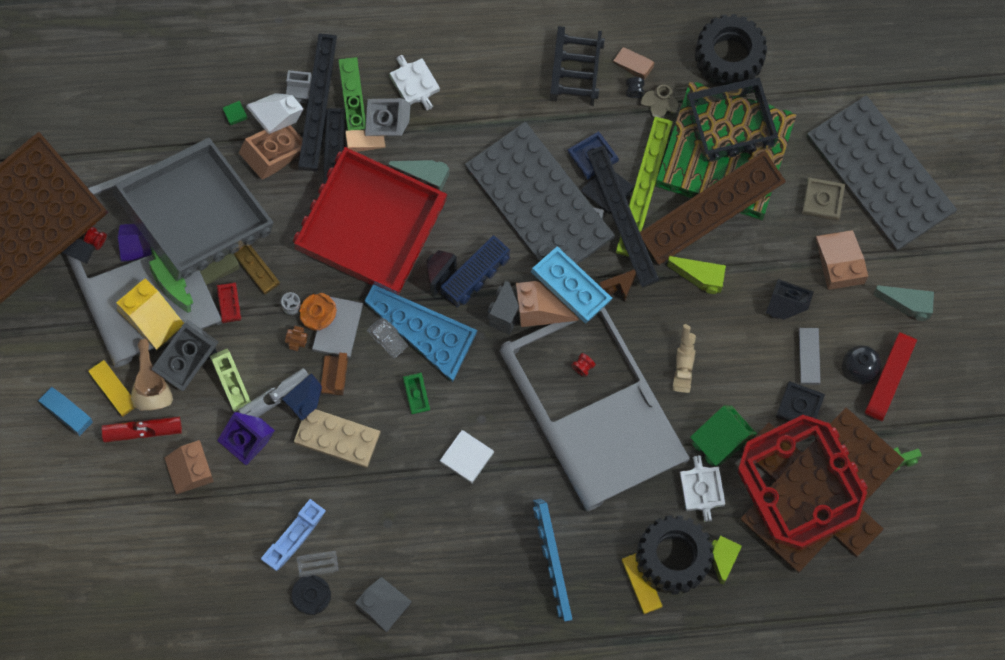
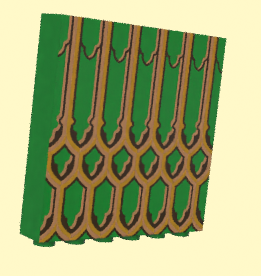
[655,82,796,221]

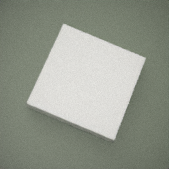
[440,430,494,484]

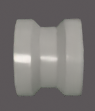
[281,292,301,315]

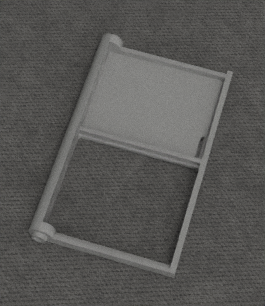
[66,165,222,367]
[499,307,690,511]

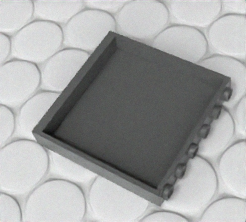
[113,138,274,281]

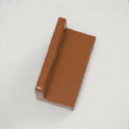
[321,352,348,395]

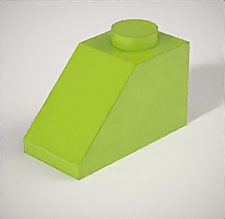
[712,536,742,585]

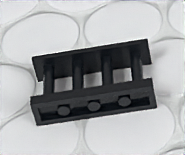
[550,26,605,106]

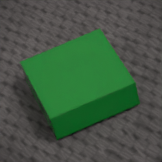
[223,101,248,126]

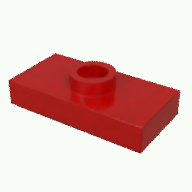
[217,282,241,323]

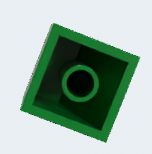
[690,405,757,466]

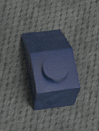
[282,373,322,421]

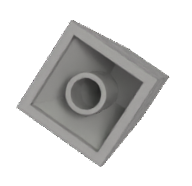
[365,98,410,136]

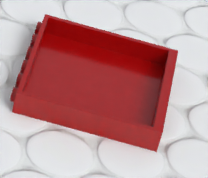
[293,147,447,295]

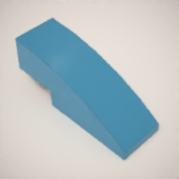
[38,387,93,436]

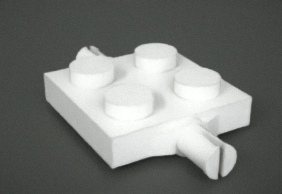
[389,55,440,110]
[680,456,725,522]

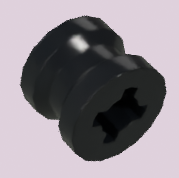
[626,77,645,98]

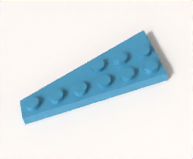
[365,284,477,382]
[533,499,572,621]

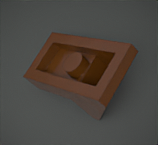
[599,269,636,302]

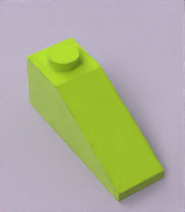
[667,256,726,294]

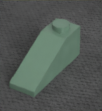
[389,160,449,191]
[874,285,934,321]

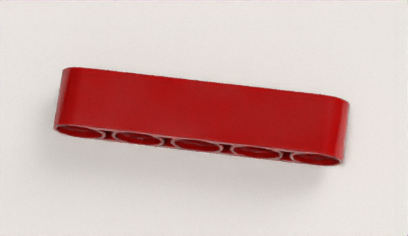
[864,332,917,422]

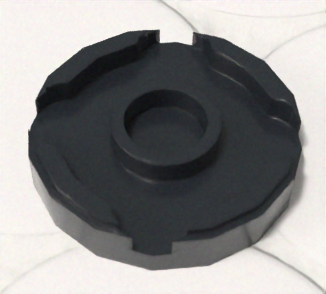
[292,575,331,615]

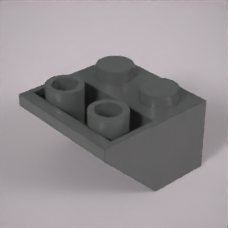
[487,281,519,335]

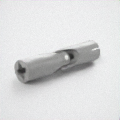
[238,368,309,417]

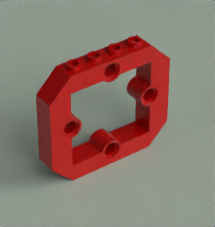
[738,415,868,550]

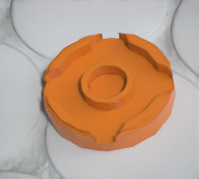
[299,293,337,330]

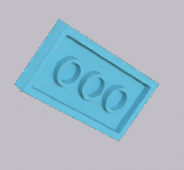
[531,246,612,324]

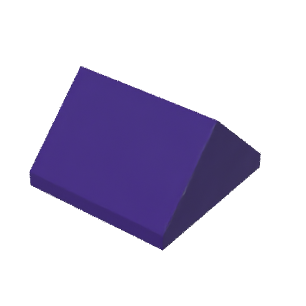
[118,224,152,262]

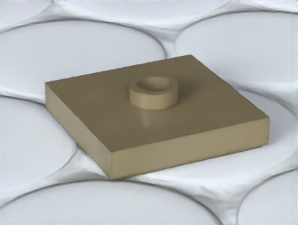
[802,177,845,221]

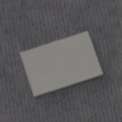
[312,297,363,359]

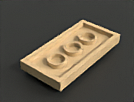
[294,409,380,468]

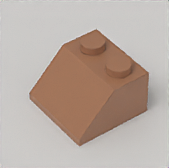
[165,440,214,494]

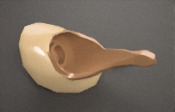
[131,339,173,411]

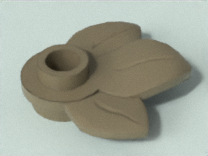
[641,84,678,118]

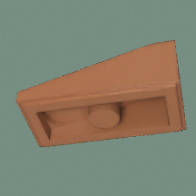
[613,47,655,80]

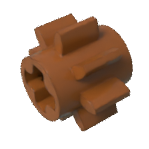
[285,326,308,351]

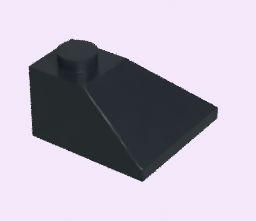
[426,250,457,297]
[766,279,814,320]

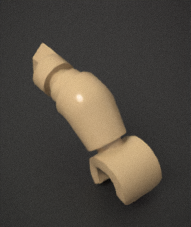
[673,324,696,393]

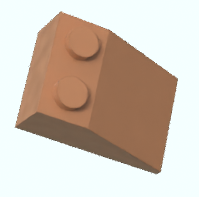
[239,125,303,179]
[816,230,868,290]
[516,281,578,327]

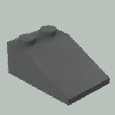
[152,320,219,391]

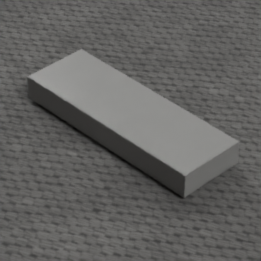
[799,328,820,385]

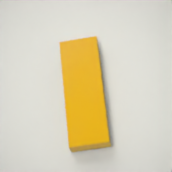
[88,360,135,417]
[622,553,663,615]

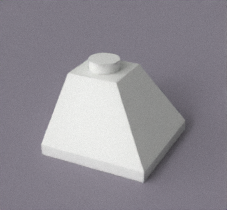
[246,93,303,134]

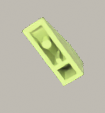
[210,349,251,412]

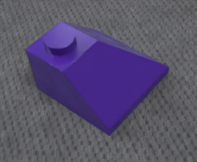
[217,412,275,465]

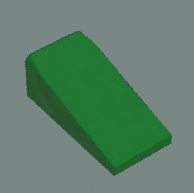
[402,373,430,415]

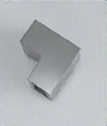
[286,70,312,103]

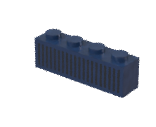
[441,235,510,308]

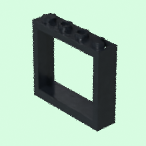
[686,77,778,162]

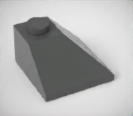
[355,577,412,633]

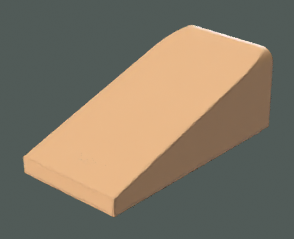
[346,130,386,152]

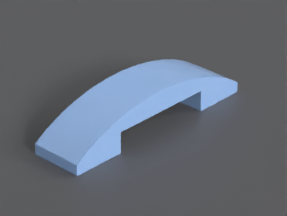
[261,499,326,571]

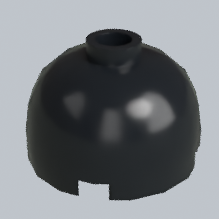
[841,345,881,385]

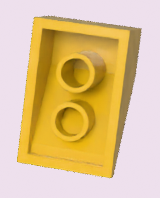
[116,278,184,350]

